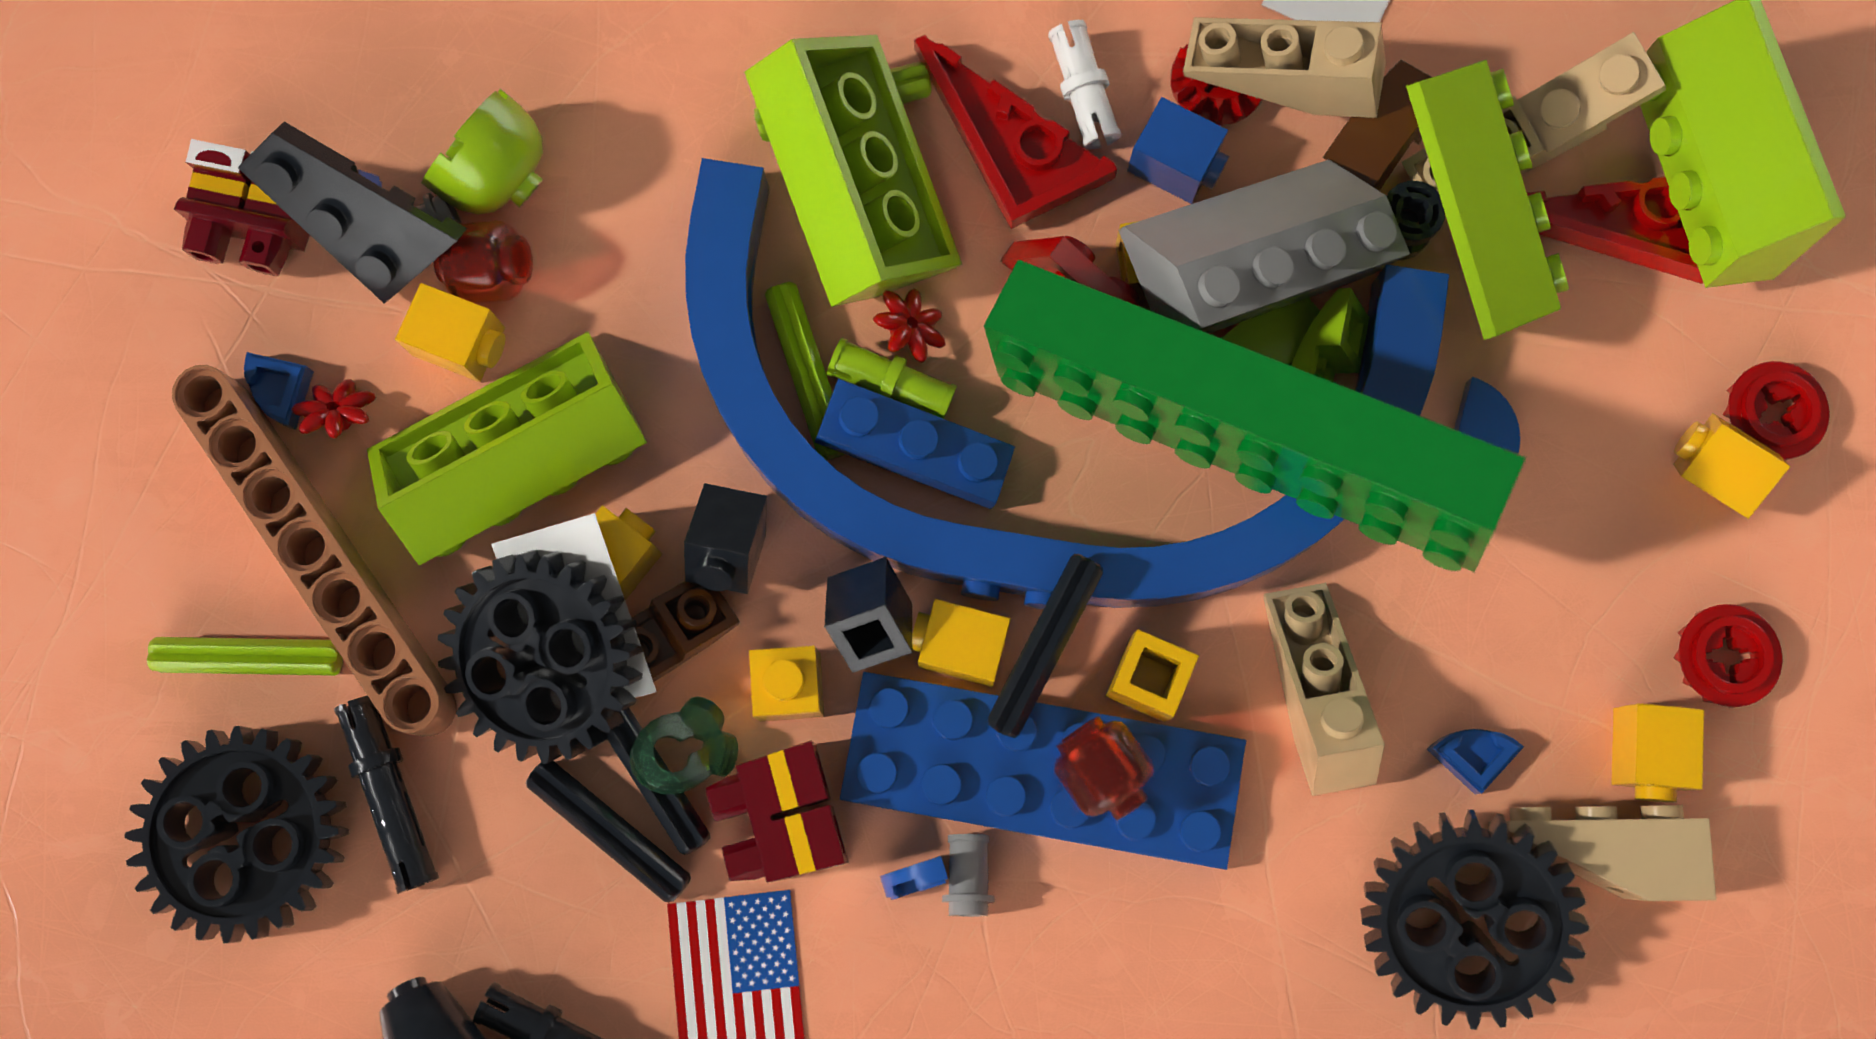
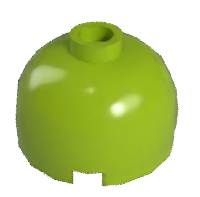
[421,89,543,214]

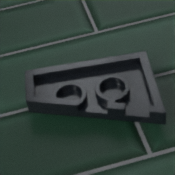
[238,121,467,304]

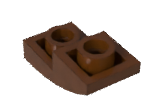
[1323,60,1432,191]
[631,581,740,682]

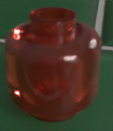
[433,220,533,304]
[1053,716,1154,820]

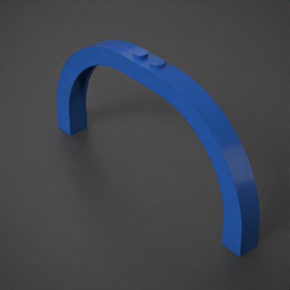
[685,158,1449,610]

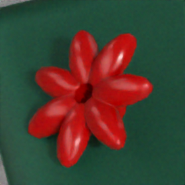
[873,288,946,363]
[292,379,376,438]

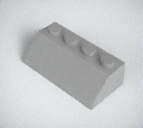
[1118,160,1410,334]

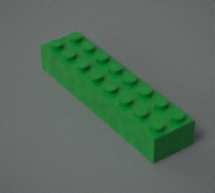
[984,259,1526,572]

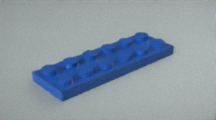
[839,671,1246,870]

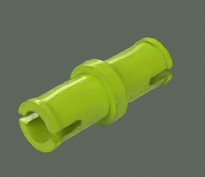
[826,338,957,419]

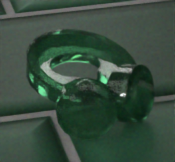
[630,696,738,794]

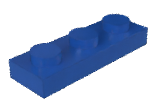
[814,378,1015,509]

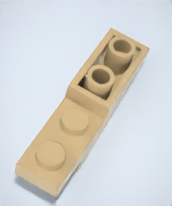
[1402,32,1666,193]

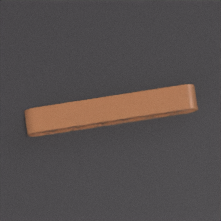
[172,365,456,737]

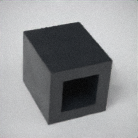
[684,483,767,594]
[824,557,912,673]

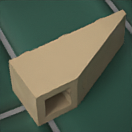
[1183,17,1386,118]
[1264,583,1385,796]
[1488,805,1716,901]

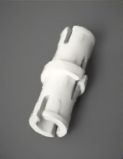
[1048,19,1122,150]

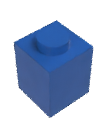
[1127,97,1230,204]

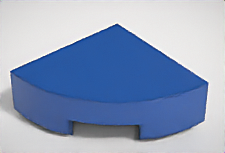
[244,352,314,430]
[1454,377,1520,454]
[1427,729,1524,794]
[880,856,948,900]

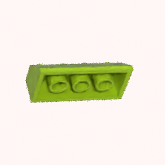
[1640,0,1846,288]
[744,35,962,307]
[1406,60,1569,340]
[367,332,647,566]

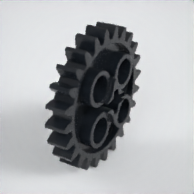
[438,550,643,764]
[124,726,349,943]
[1361,810,1589,1030]

